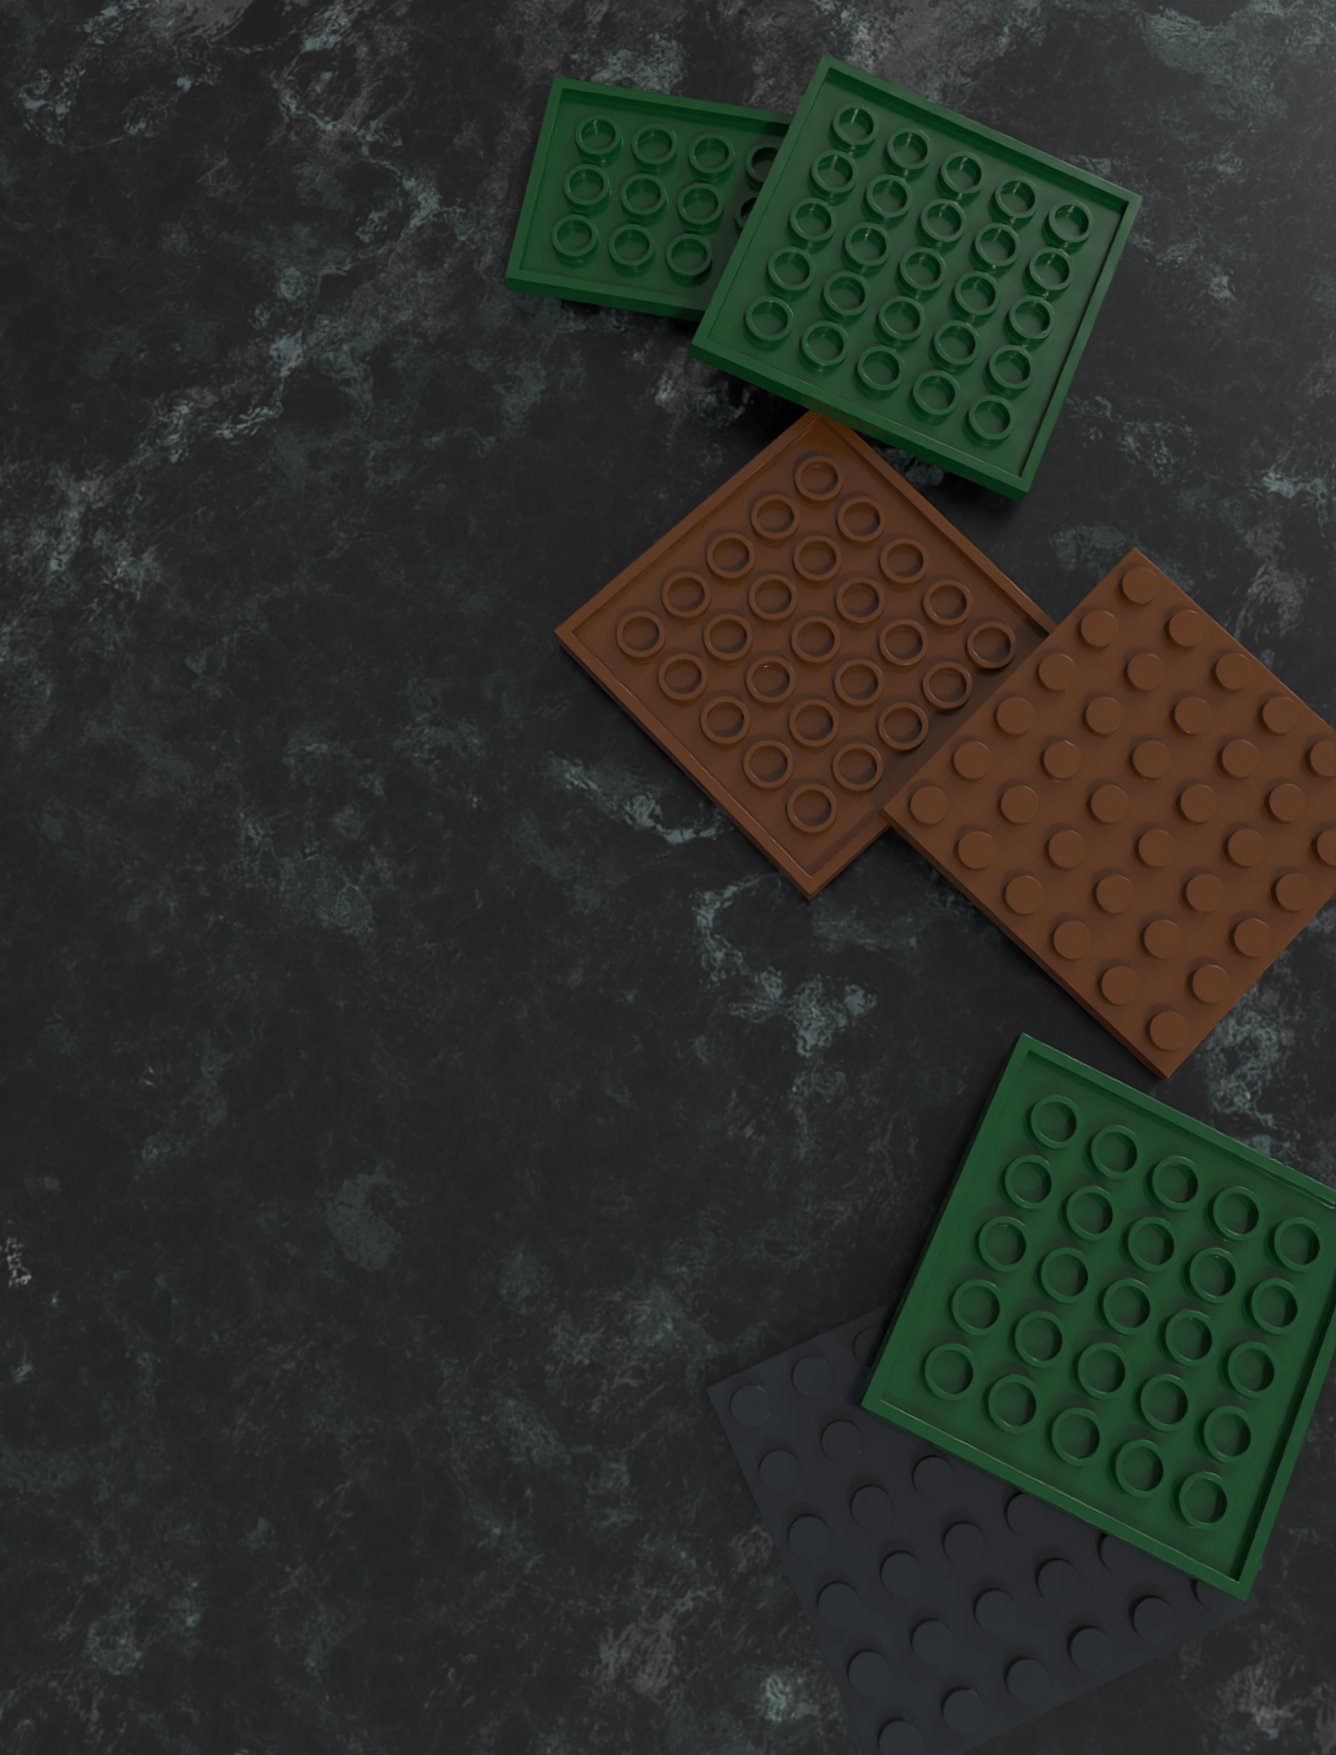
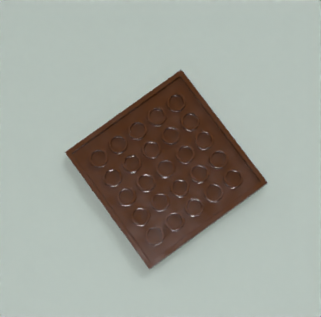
[554,410,1058,900]
[878,547,1336,1080]

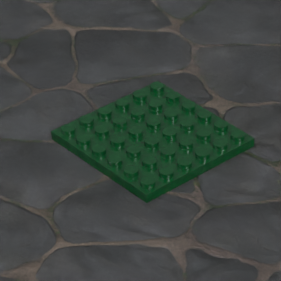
[688,53,1144,502]
[855,1032,1336,1602]

